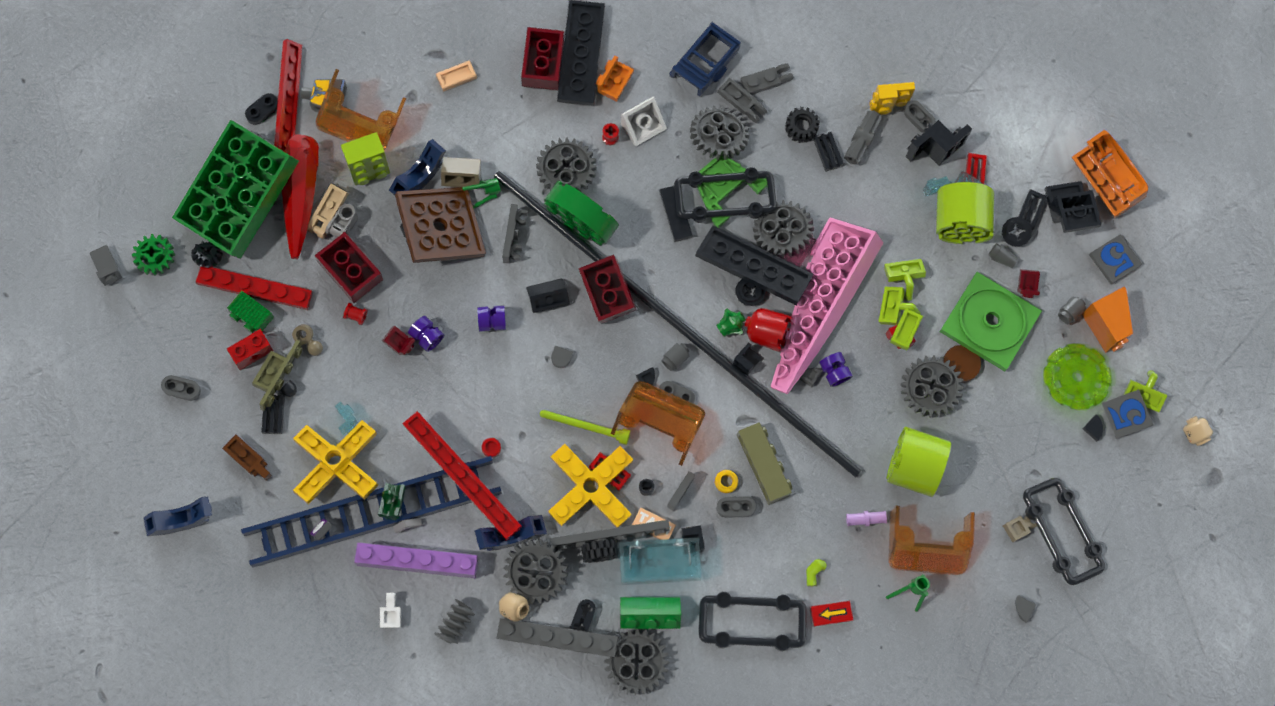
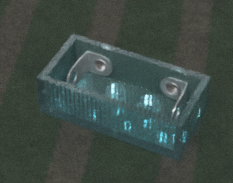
[619,538,702,585]

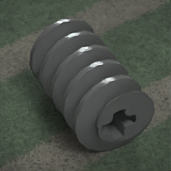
[434,599,475,644]

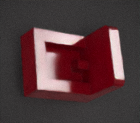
[1017,269,1040,298]
[382,326,415,355]

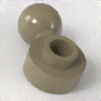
[292,324,323,356]

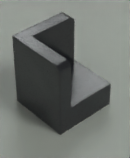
[733,342,761,376]
[680,525,705,554]

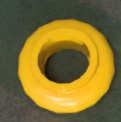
[714,470,739,494]

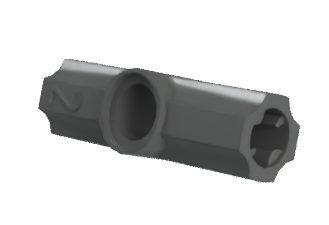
[844,110,882,165]

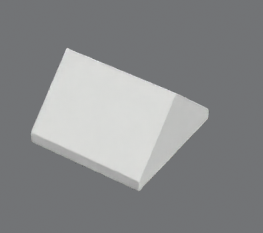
[621,97,667,146]

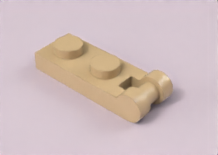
[307,184,349,239]

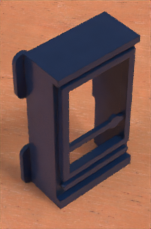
[669,22,741,97]

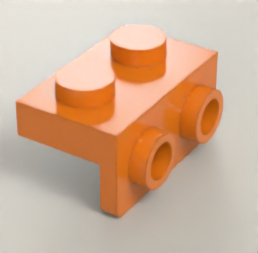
[596,56,634,102]

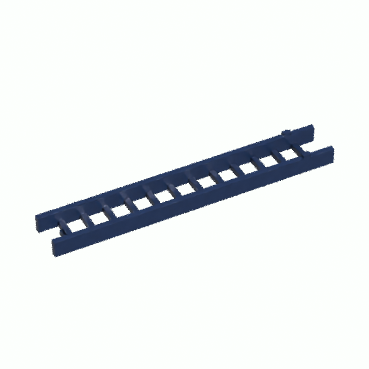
[241,456,502,568]

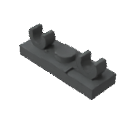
[502,204,528,264]

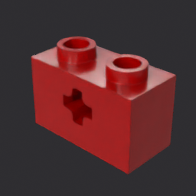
[227,329,274,371]

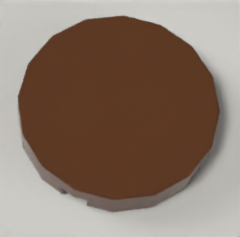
[943,345,981,383]

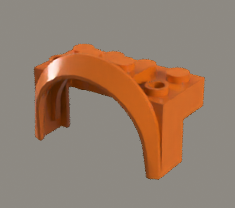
[1072,130,1149,218]

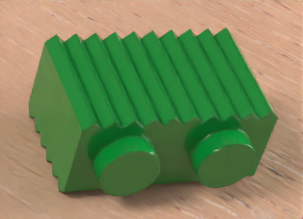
[227,291,274,333]

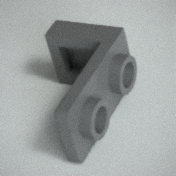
[90,245,123,286]

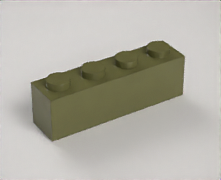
[737,422,793,505]

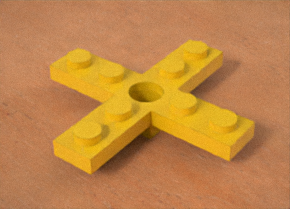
[293,420,378,505]
[548,444,634,528]

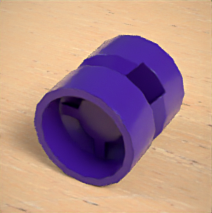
[477,305,506,332]
[408,316,445,352]
[819,352,853,387]

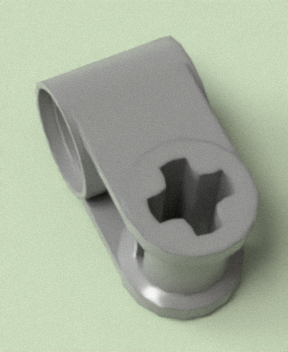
[325,204,358,237]

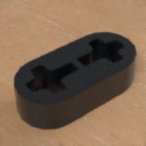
[571,599,595,632]

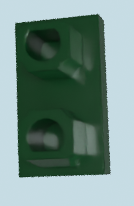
[378,483,406,521]

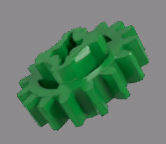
[132,234,175,276]

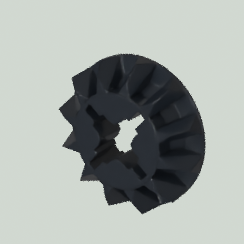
[1001,217,1032,247]
[191,240,223,268]
[735,279,765,306]

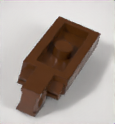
[222,434,272,481]

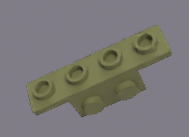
[252,339,303,411]

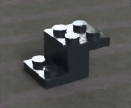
[906,120,972,166]
[1044,181,1102,233]

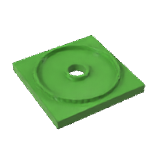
[939,272,1042,372]

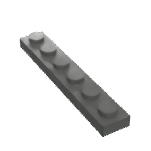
[550,520,670,551]
[496,618,619,658]

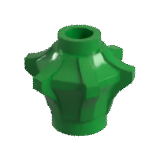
[716,308,746,337]

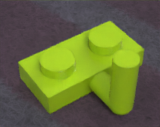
[884,259,926,301]
[878,286,921,325]
[1123,370,1167,412]

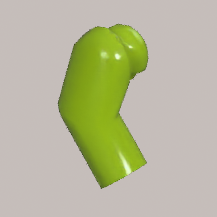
[806,559,827,587]

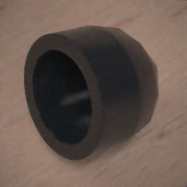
[280,380,297,397]
[639,479,654,496]

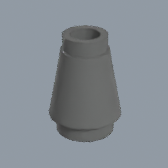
[988,243,1018,268]

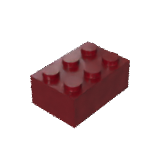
[521,27,564,90]
[315,232,383,303]
[578,254,636,324]

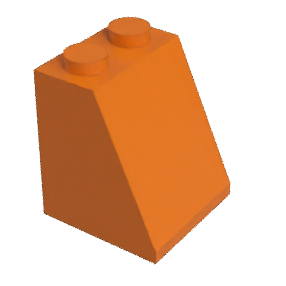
[1082,286,1133,353]

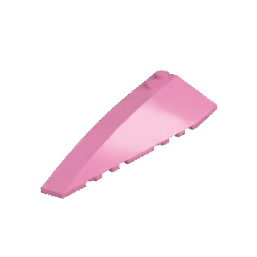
[771,218,883,394]

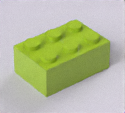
[341,132,390,186]

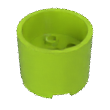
[936,182,994,244]
[886,427,951,497]

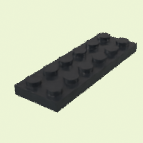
[557,0,605,106]
[695,225,814,306]

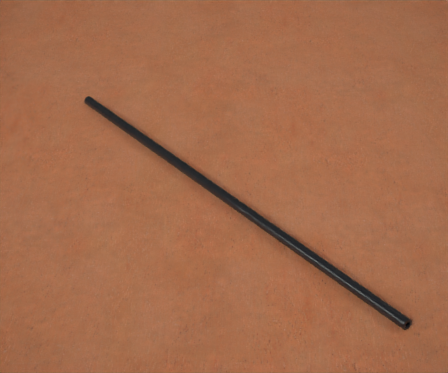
[494,171,862,478]

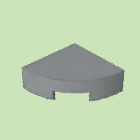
[393,518,422,533]

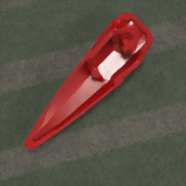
[282,134,319,260]

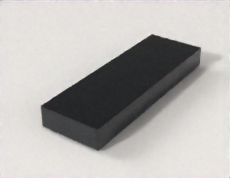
[659,186,693,242]

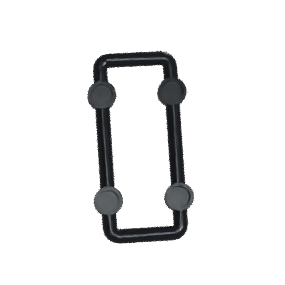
[674,167,777,223]
[1023,478,1105,585]
[698,592,807,652]

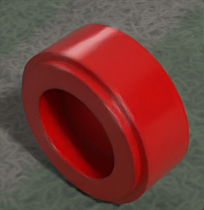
[482,438,501,458]

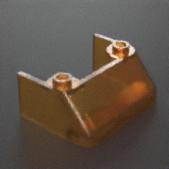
[315,69,406,151]
[611,381,705,466]
[888,506,975,575]

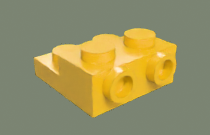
[870,82,915,115]

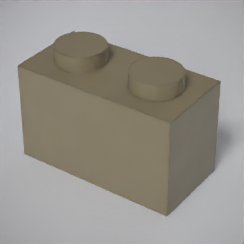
[441,157,481,187]

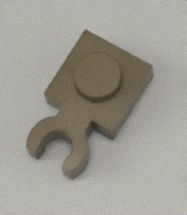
[1003,516,1037,542]

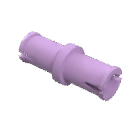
[846,511,887,527]

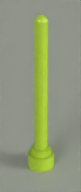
[539,410,631,445]

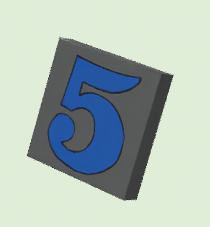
[1089,235,1142,285]
[1102,389,1153,439]

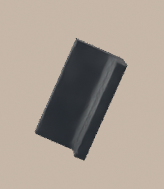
[526,278,570,313]

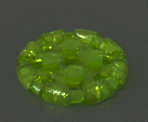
[1043,343,1112,410]

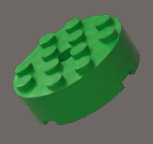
[544,181,619,246]

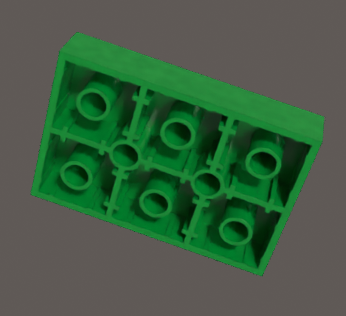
[172,119,299,259]

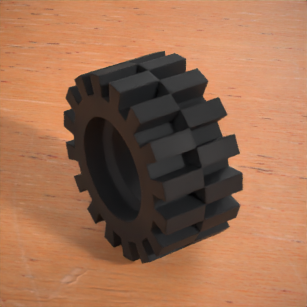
[785,107,820,143]
[581,540,619,563]

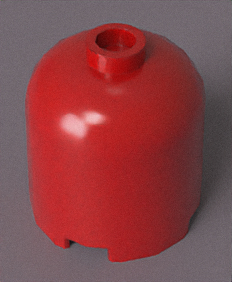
[745,308,793,352]

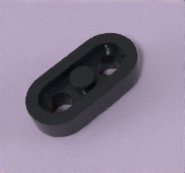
[245,93,278,125]

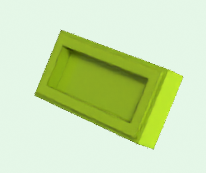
[889,308,923,351]

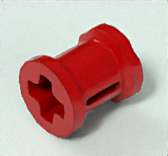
[602,123,619,146]
[343,303,368,325]

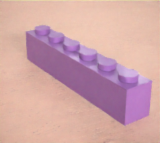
[355,543,478,579]

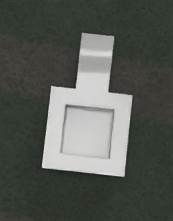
[380,593,401,628]

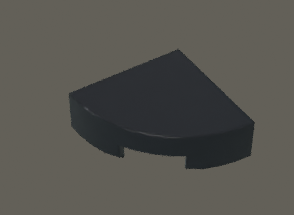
[636,367,655,393]
[1082,414,1103,442]

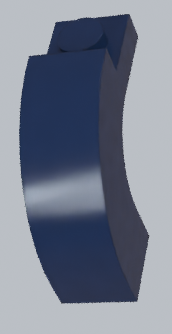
[389,139,446,195]
[143,496,212,536]
[475,515,547,551]

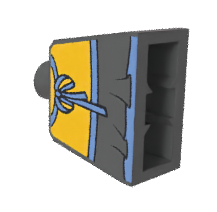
[301,79,347,119]

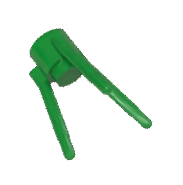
[462,178,501,209]
[886,574,930,612]

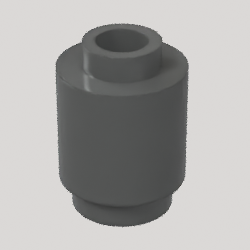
[1058,297,1086,324]
[661,343,690,371]

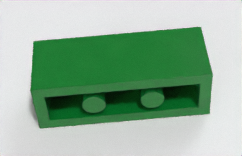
[620,597,681,629]

